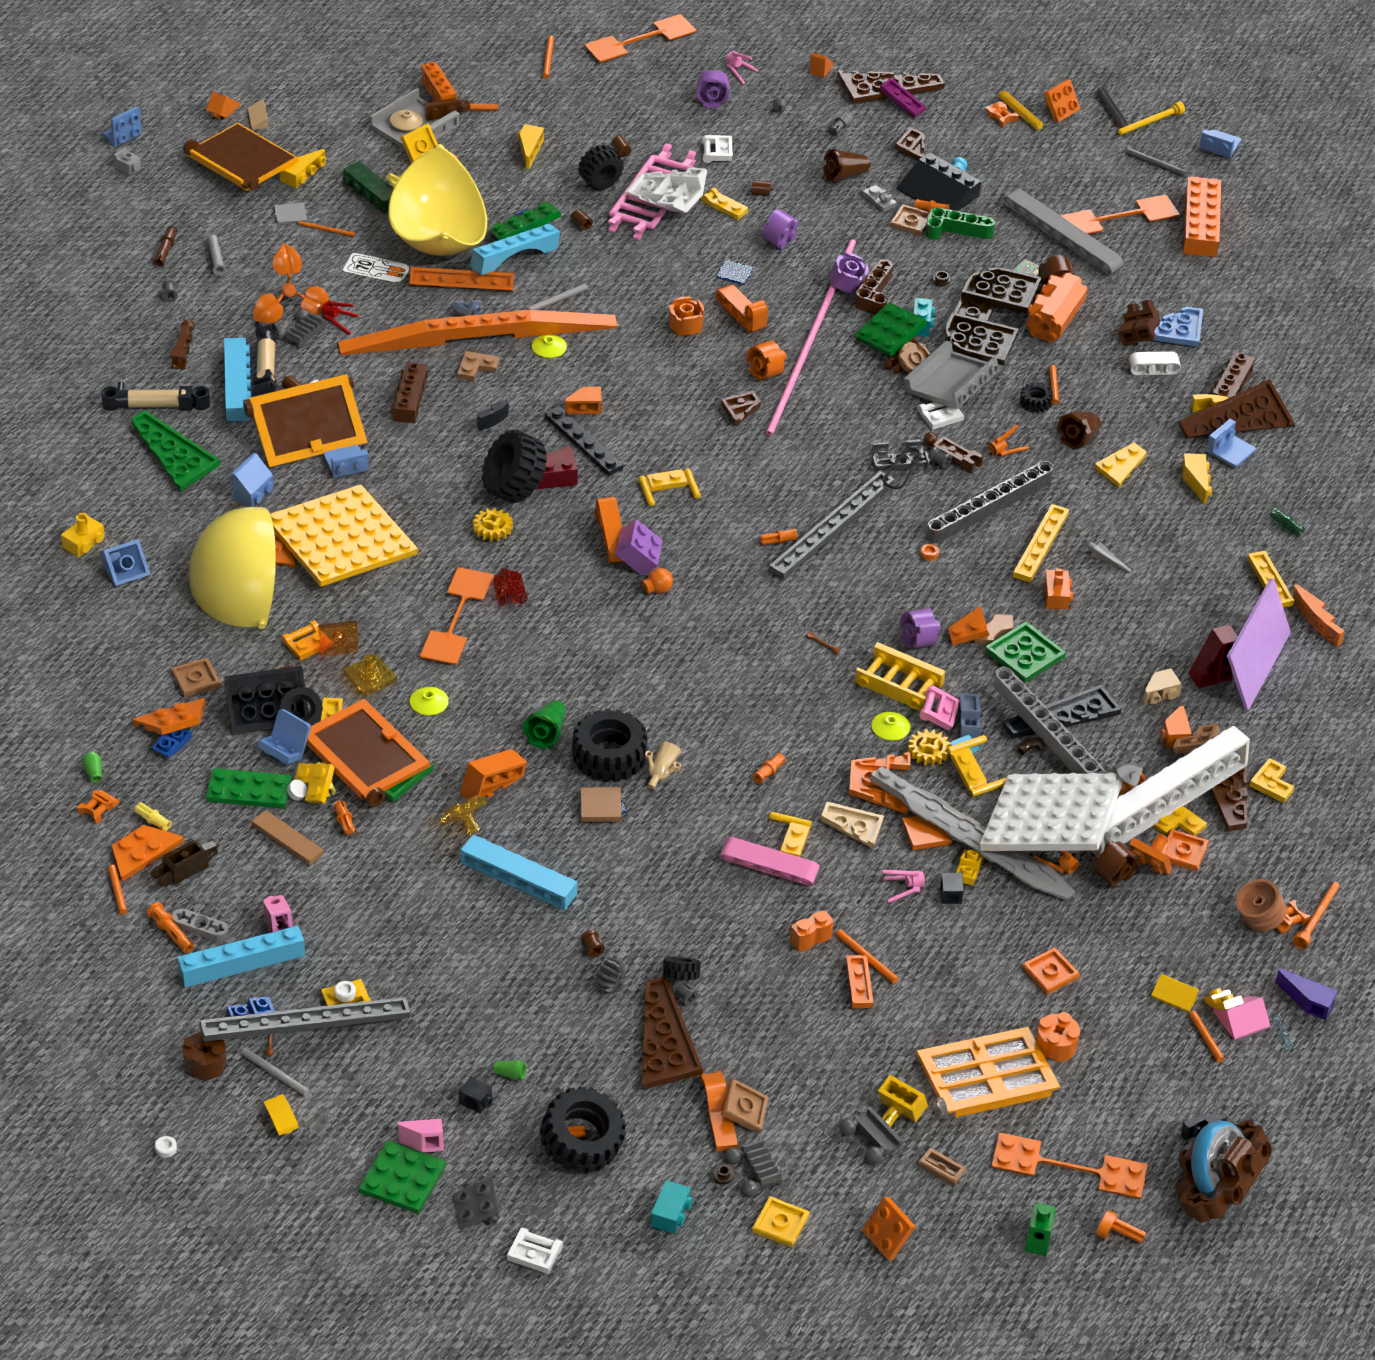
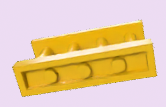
[855,642,945,711]

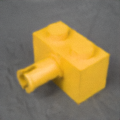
[61,513,105,558]
[878,1075,928,1128]

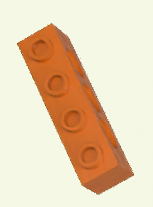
[421,62,457,102]

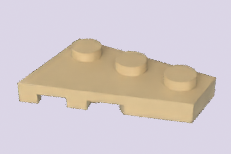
[821,802,884,849]

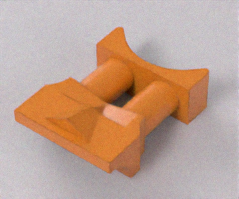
[985,101,1019,128]
[77,789,120,824]
[1276,900,1310,934]

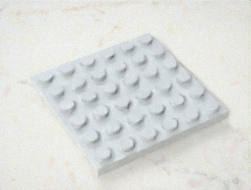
[980,772,1124,851]

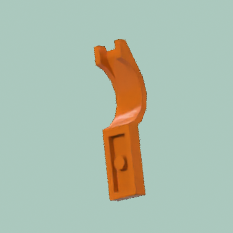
[700,1071,738,1151]

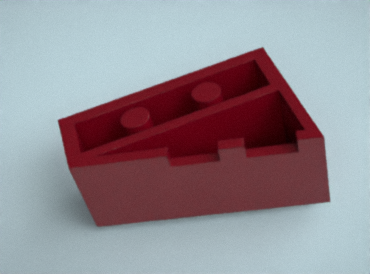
[536,446,578,490]
[1188,624,1238,688]

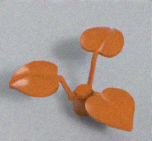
[253,244,330,323]

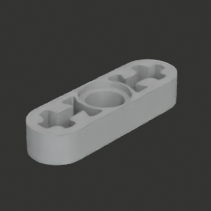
[172,909,228,941]

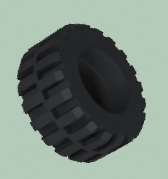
[482,429,547,503]
[572,709,648,782]
[540,1087,626,1173]

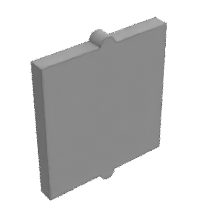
[274,203,307,224]

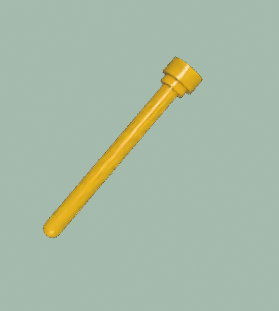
[1118,101,1185,135]

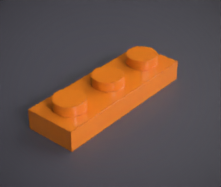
[846,955,874,1009]

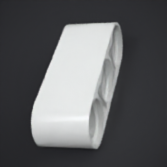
[1128,352,1181,375]

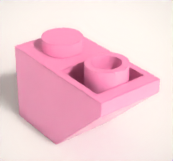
[398,1119,444,1152]

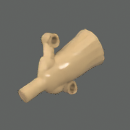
[645,741,682,790]

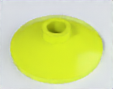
[532,334,567,358]
[410,687,448,716]
[871,712,910,741]

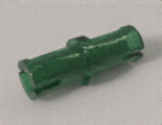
[1270,507,1305,537]

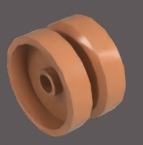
[1236,879,1287,932]

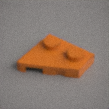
[948,606,989,646]

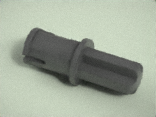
[828,111,852,136]

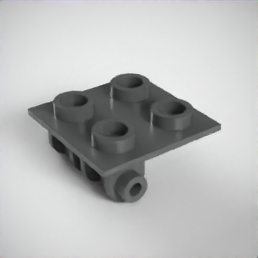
[453,1177,499,1230]

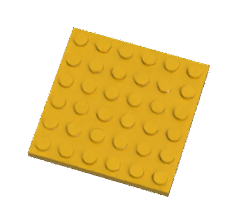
[270,485,418,587]

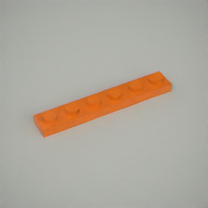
[410,267,514,291]

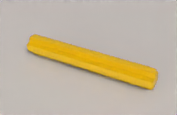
[999,90,1043,130]

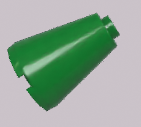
[522,700,566,749]

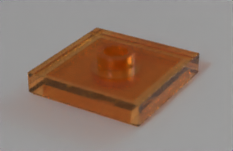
[318,620,358,657]

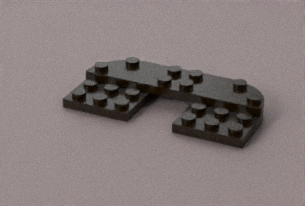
[945,268,1042,366]

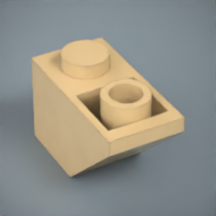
[1143,668,1181,705]

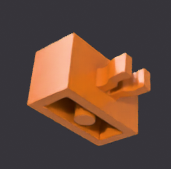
[1044,569,1073,609]

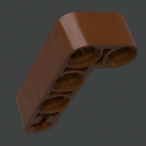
[855,259,893,315]

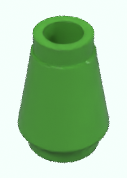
[82,752,102,783]
[493,1060,526,1081]

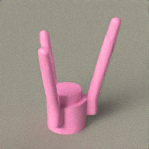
[726,51,758,84]
[882,870,925,903]

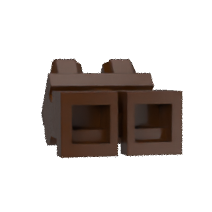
[1117,300,1160,346]

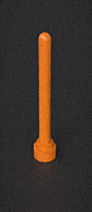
[1293,882,1339,950]

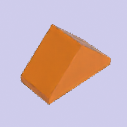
[809,53,834,78]

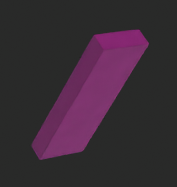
[879,78,926,118]

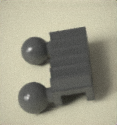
[277,309,326,348]
[839,1106,903,1164]
[724,1140,782,1197]

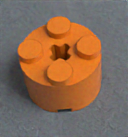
[669,297,704,336]
[746,340,786,380]
[1036,1012,1080,1062]

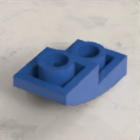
[152,729,193,758]
[226,996,275,1017]

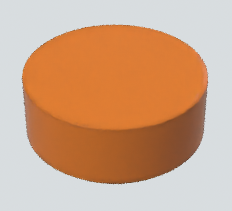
[920,544,939,561]

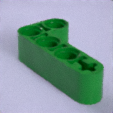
[926,208,995,240]

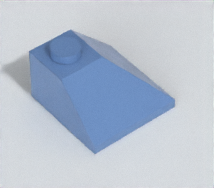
[99,539,151,586]

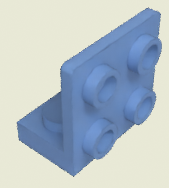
[103,106,142,146]
[1207,419,1256,468]

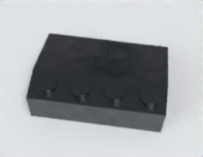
[897,152,981,211]
[223,666,309,734]

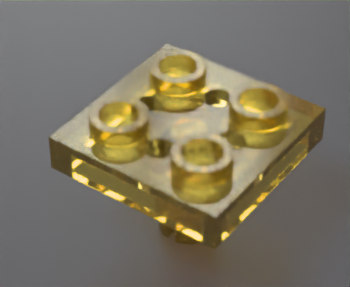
[344,654,397,697]
[440,795,489,835]

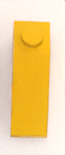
[518,124,544,169]

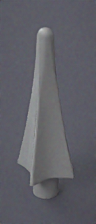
[1087,541,1131,573]

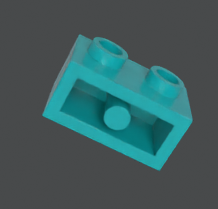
[913,298,935,337]
[650,1180,693,1234]

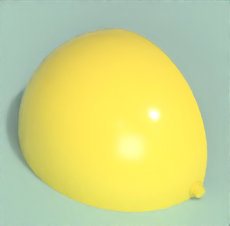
[389,144,487,256]
[189,507,276,629]

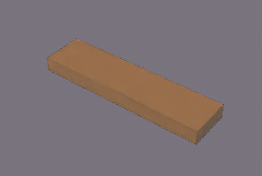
[252,810,324,865]

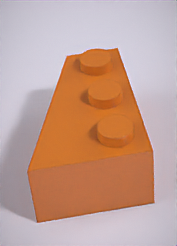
[460,749,527,806]

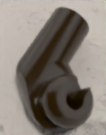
[1017,737,1046,756]

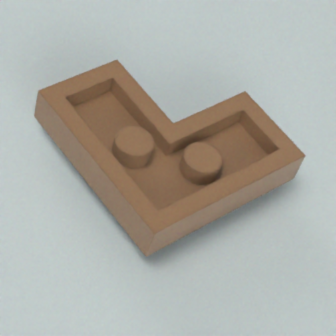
[457,351,500,381]
[1173,723,1220,755]

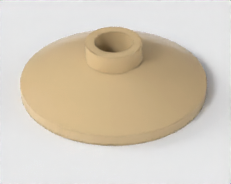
[390,110,423,131]

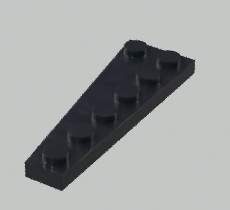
[1003,685,1122,739]

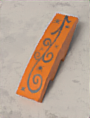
[1292,584,1344,647]

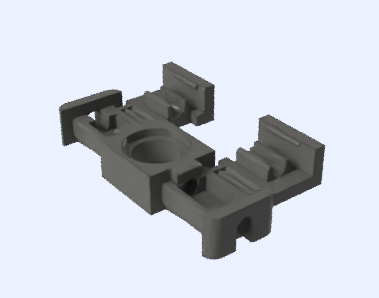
[872,439,930,472]

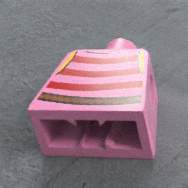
[263,895,293,933]

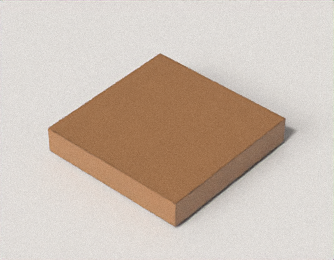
[889,204,930,236]
[171,658,221,698]
[581,787,621,822]
[721,1078,769,1133]

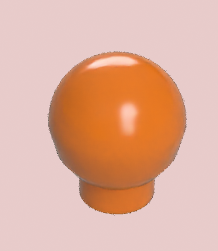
[642,568,673,594]

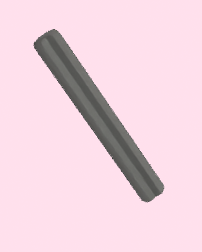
[1097,87,1129,128]

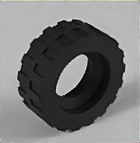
[279,687,323,725]

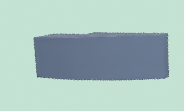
[960,693,981,739]

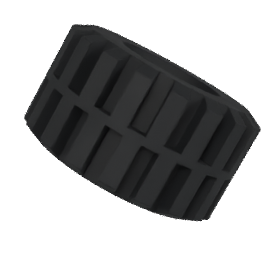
[578,144,624,191]

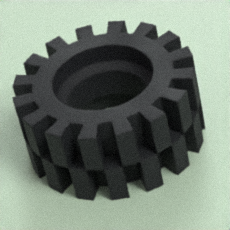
[1020,382,1053,413]
[662,956,701,980]

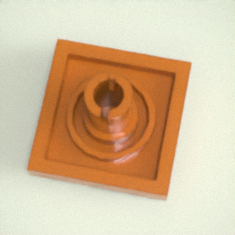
[1044,79,1080,122]
[1129,833,1172,875]
[862,1197,916,1260]

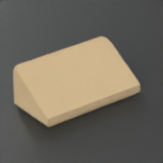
[247,99,268,130]

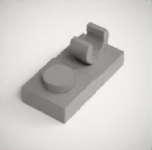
[862,185,897,212]

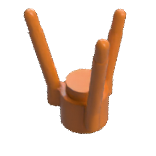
[988,425,1029,457]
[1033,851,1079,874]

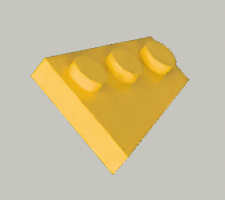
[1095,442,1146,487]

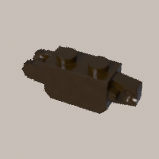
[150,840,218,887]

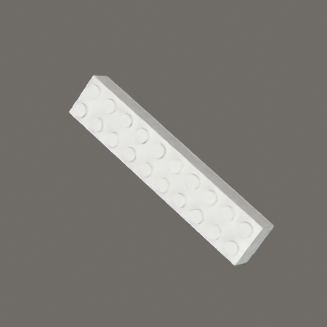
[1090,726,1250,856]

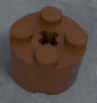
[1038,255,1076,285]
[1092,840,1140,888]
[183,1032,227,1080]

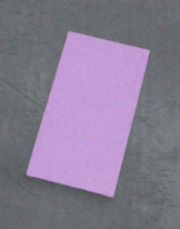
[1227,578,1291,710]

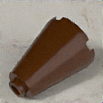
[823,149,871,182]

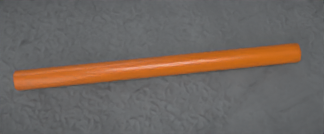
[298,221,355,237]

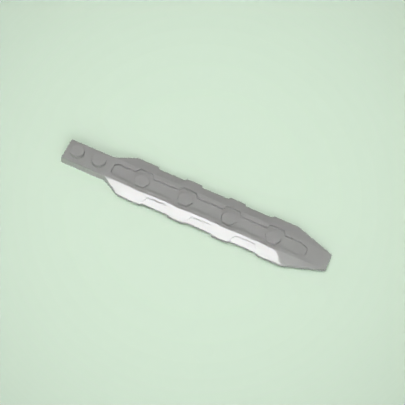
[870,767,1076,900]

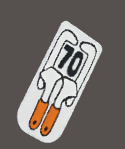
[343,253,409,282]

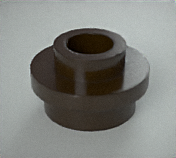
[933,271,950,286]
[713,1164,735,1184]

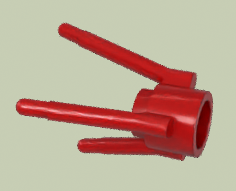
[322,300,359,335]

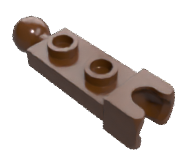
[171,319,195,370]
[923,432,983,474]

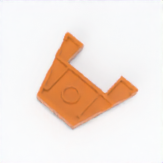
[849,752,911,814]

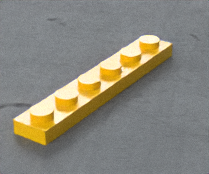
[1013,504,1069,583]

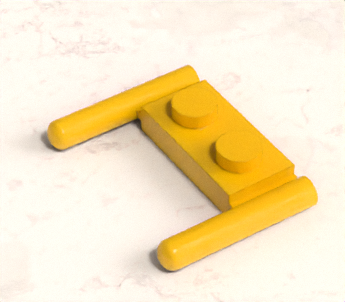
[638,468,701,506]
[947,735,1007,797]
[769,812,812,857]

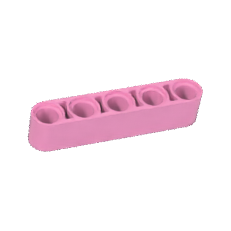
[720,837,820,886]

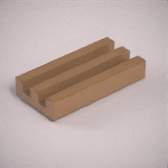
[918,1148,967,1186]

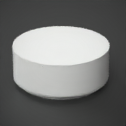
[287,780,308,801]
[335,981,356,1002]
[155,1136,177,1158]

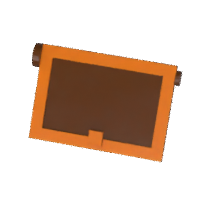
[306,699,430,807]

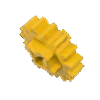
[473,508,513,542]
[908,729,951,766]

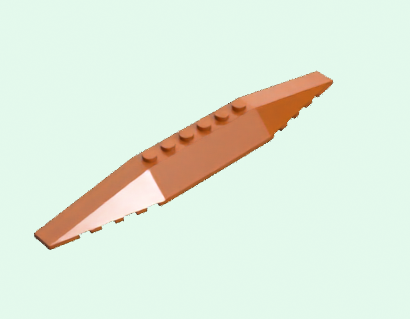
[338,310,618,355]

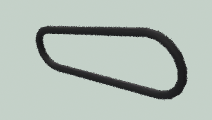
[883,447,921,489]

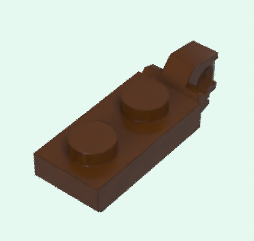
[424,98,470,121]

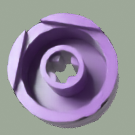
[697,70,729,108]
[761,209,799,250]
[829,253,869,294]
[899,608,941,649]

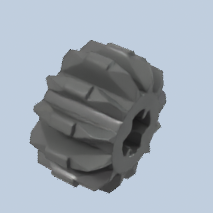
[595,957,626,994]

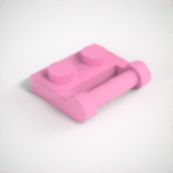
[919,686,960,731]

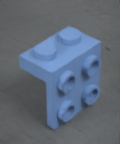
[1199,129,1241,158]
[324,445,369,478]
[257,709,311,765]

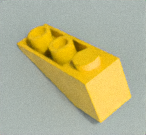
[280,149,326,188]
[1182,453,1212,504]

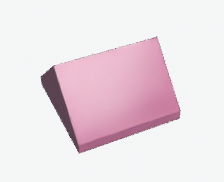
[1213,996,1270,1040]

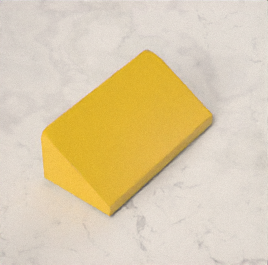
[1151,974,1199,1013]

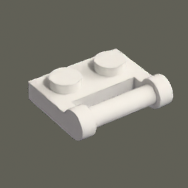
[702,135,733,163]
[917,402,964,430]
[507,1228,563,1274]

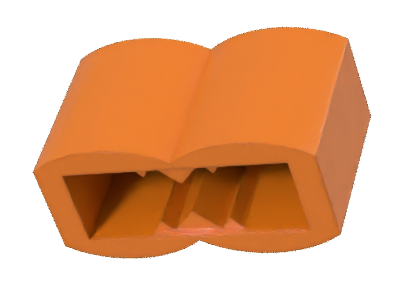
[790,911,834,952]

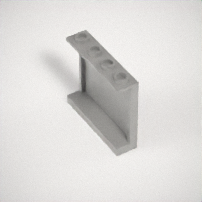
[370,88,459,149]
[904,341,999,409]

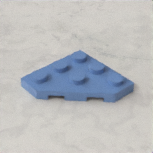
[1153,307,1203,347]

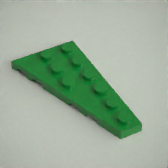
[131,410,221,492]

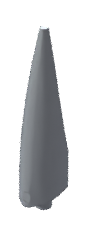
[1115,763,1143,786]

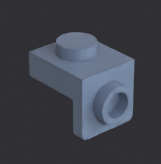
[452,300,483,316]

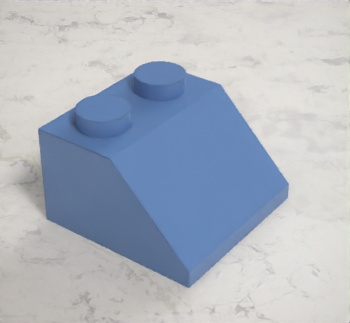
[232,453,274,507]

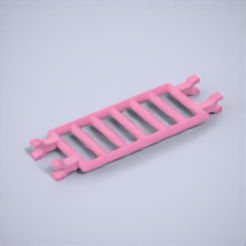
[608,143,696,240]

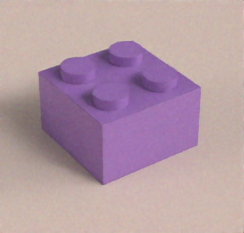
[616,519,663,575]

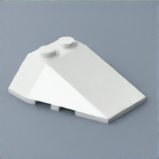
[625,168,707,213]

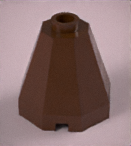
[1057,411,1101,450]

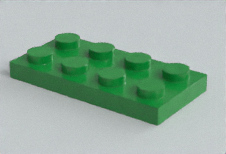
[488,202,562,241]
[206,768,292,809]

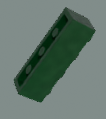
[343,161,394,214]

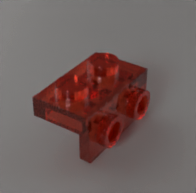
[493,568,528,606]

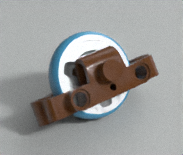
[1178,1120,1272,1223]

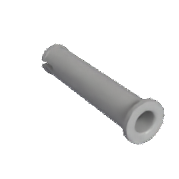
[207,235,227,275]

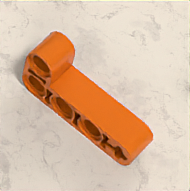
[715,284,768,333]
[595,497,624,563]

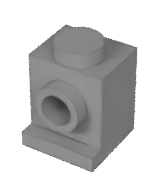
[114,147,141,175]

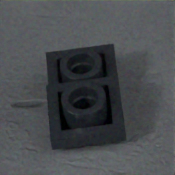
[477,400,509,431]
[1180,1113,1228,1140]

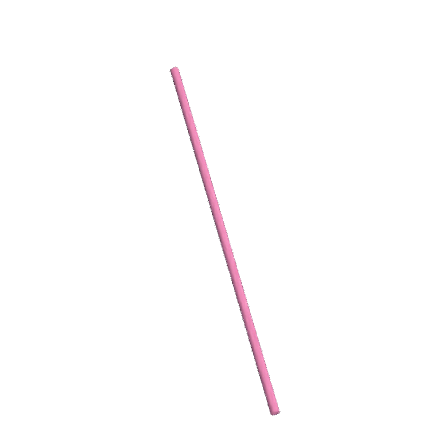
[766,239,856,436]

